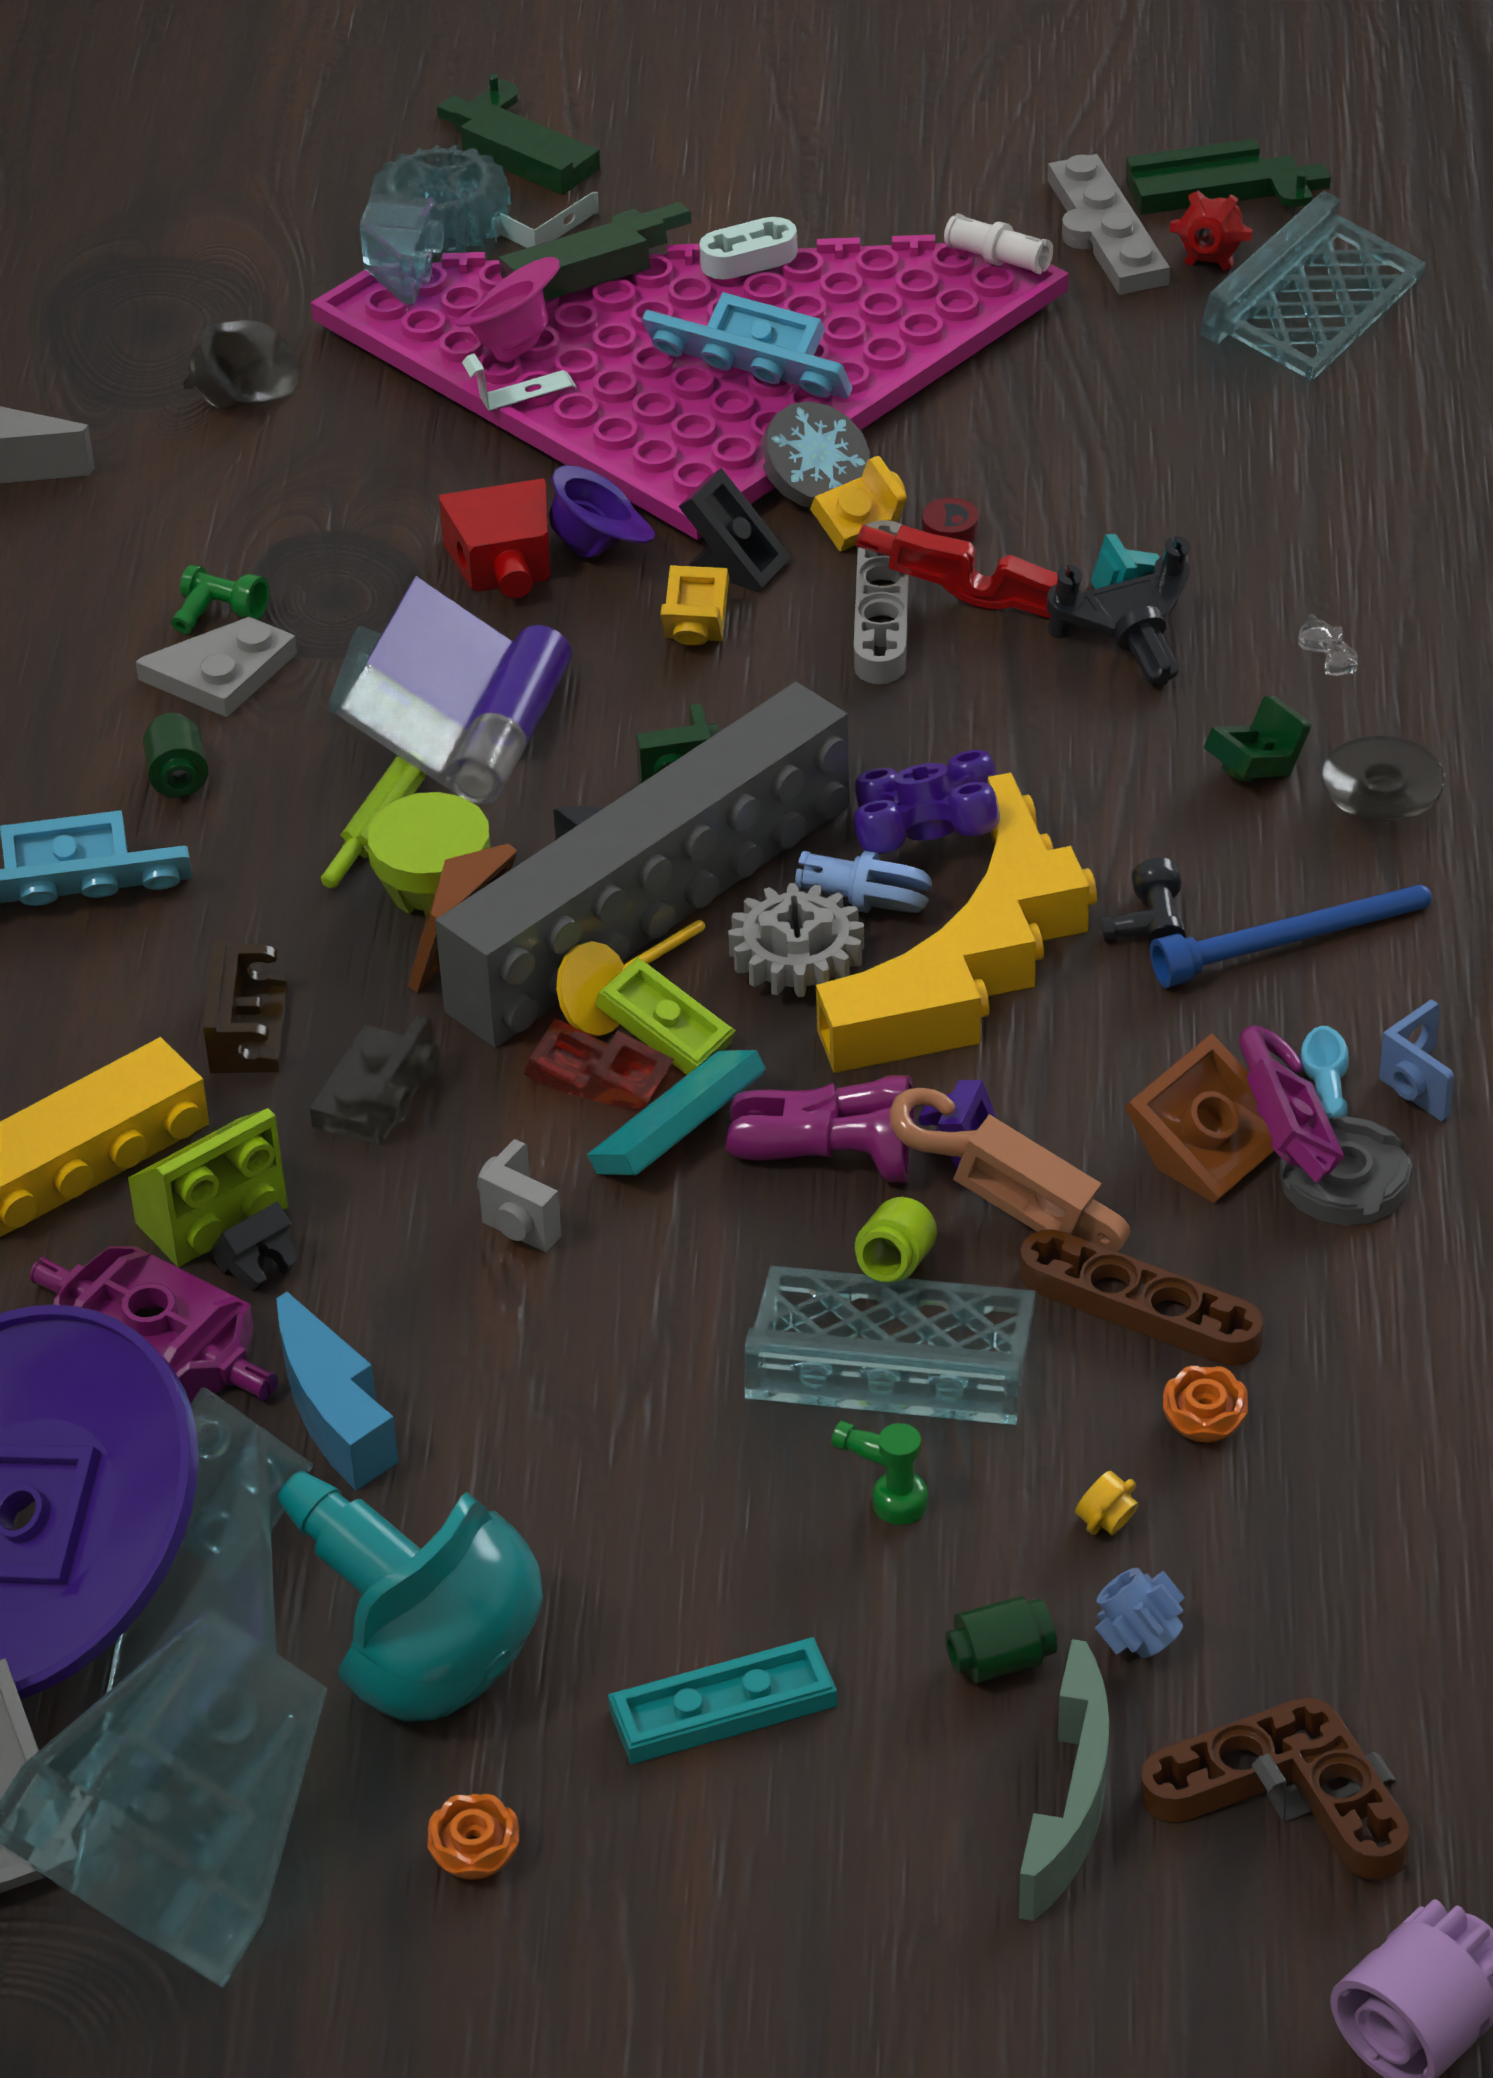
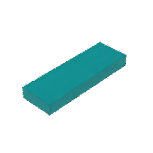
[587,1050,766,1175]
[608,1637,838,1765]

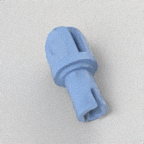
[795,851,932,913]

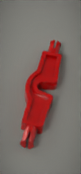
[856,524,1058,619]

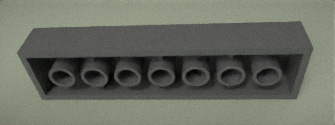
[435,682,850,1048]

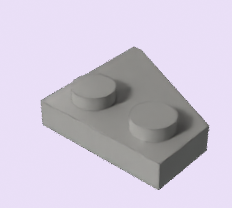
[136,617,297,717]

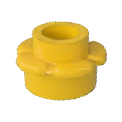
[1075,1470,1139,1535]

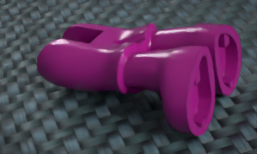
[726,1075,915,1183]

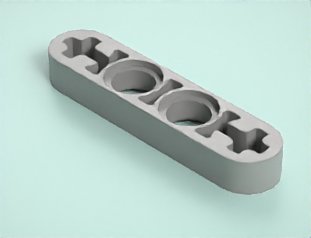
[853,520,909,684]

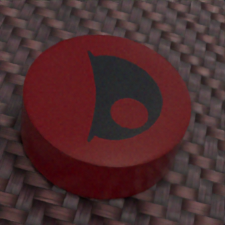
[922,498,979,543]

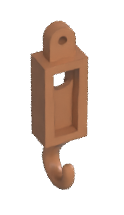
[889,1087,1131,1252]

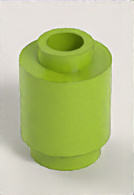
[855,1197,937,1282]

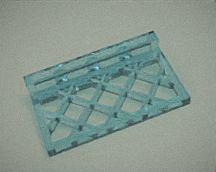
[1200,190,1427,381]
[745,1265,1036,1425]

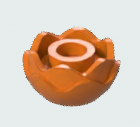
[1163,1365,1248,1443]
[427,1794,519,1880]

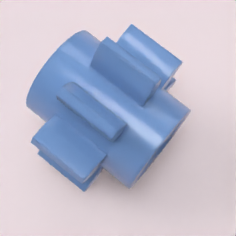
[1095,1568,1185,1658]

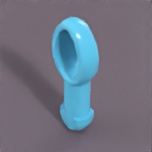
[1300,1026,1349,1120]

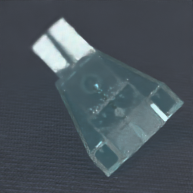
[0,1387,328,1988]

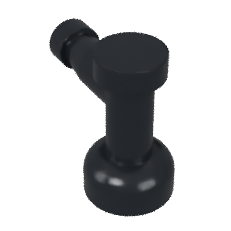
[1100,858,1186,945]

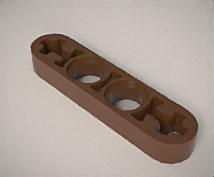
[1020,1229,1264,1366]

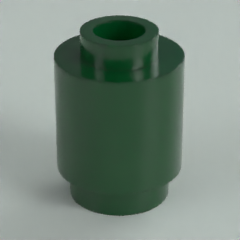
[143,713,208,798]
[945,1596,1057,1684]

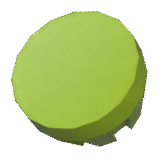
[368,792,490,918]

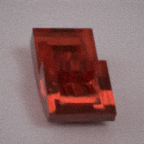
[524,1018,674,1108]

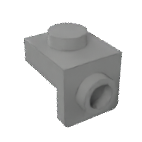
[477,1139,562,1253]

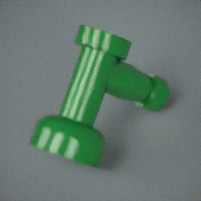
[171,564,270,634]
[831,1421,928,1525]

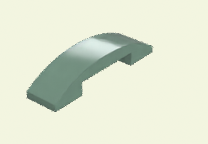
[1019,1639,1109,1921]

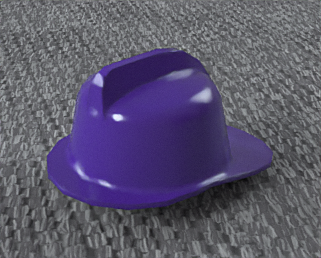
[549,465,655,559]

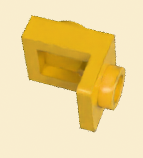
[660,565,729,646]

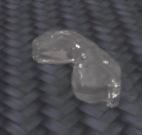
[1298,613,1358,676]

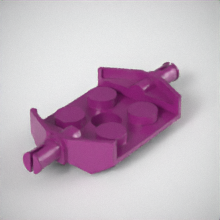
[30,1246,278,1403]

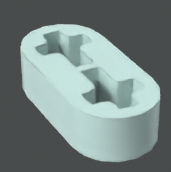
[699,217,798,279]

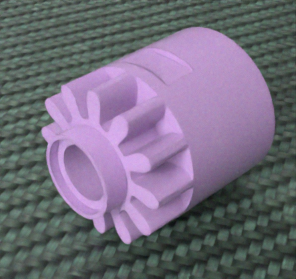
[1330,1899,1493,2078]

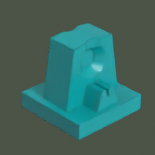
[1090,534,1160,589]

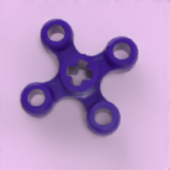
[854,750,1000,854]

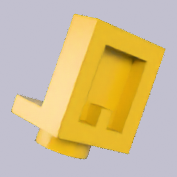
[810,456,907,552]

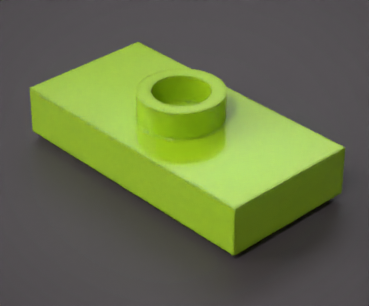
[595,957,736,1075]

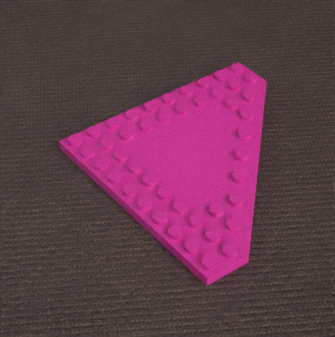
[311,234,1069,540]

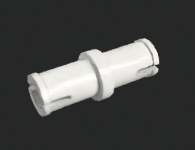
[944,213,1053,274]

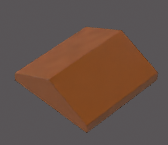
[408,843,518,993]
[1125,1033,1274,1203]

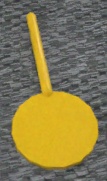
[556,920,705,1036]

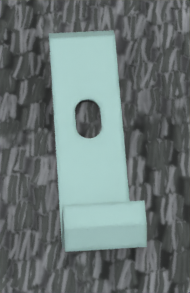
[494,192,599,248]
[462,354,577,411]

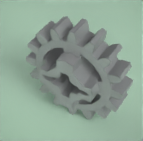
[728,883,864,997]

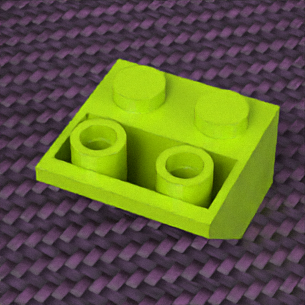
[128,1108,288,1268]

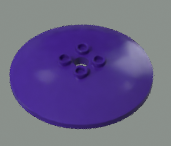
[0,1305,199,1699]

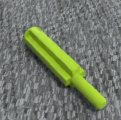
[321,754,426,888]

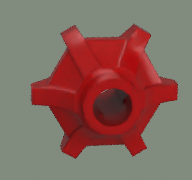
[1169,190,1253,271]

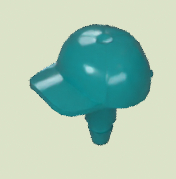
[277,1471,543,1722]

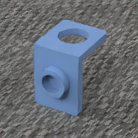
[1379,999,1454,1121]

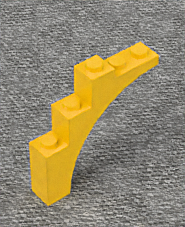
[816,772,1097,1073]

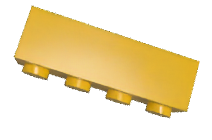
[0,1037,209,1237]

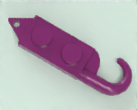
[1239,1025,1344,1183]

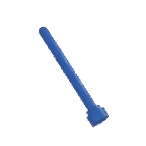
[1150,885,1432,988]

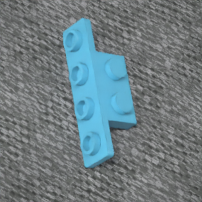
[641,292,853,399]
[0,810,192,906]

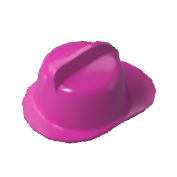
[455,257,560,363]

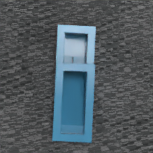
[276,1292,399,1491]

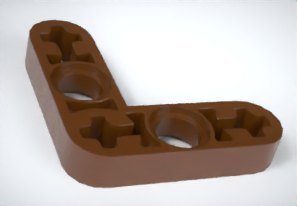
[1141,1698,1410,1880]

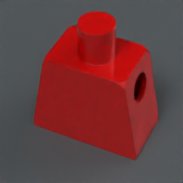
[438,478,551,598]

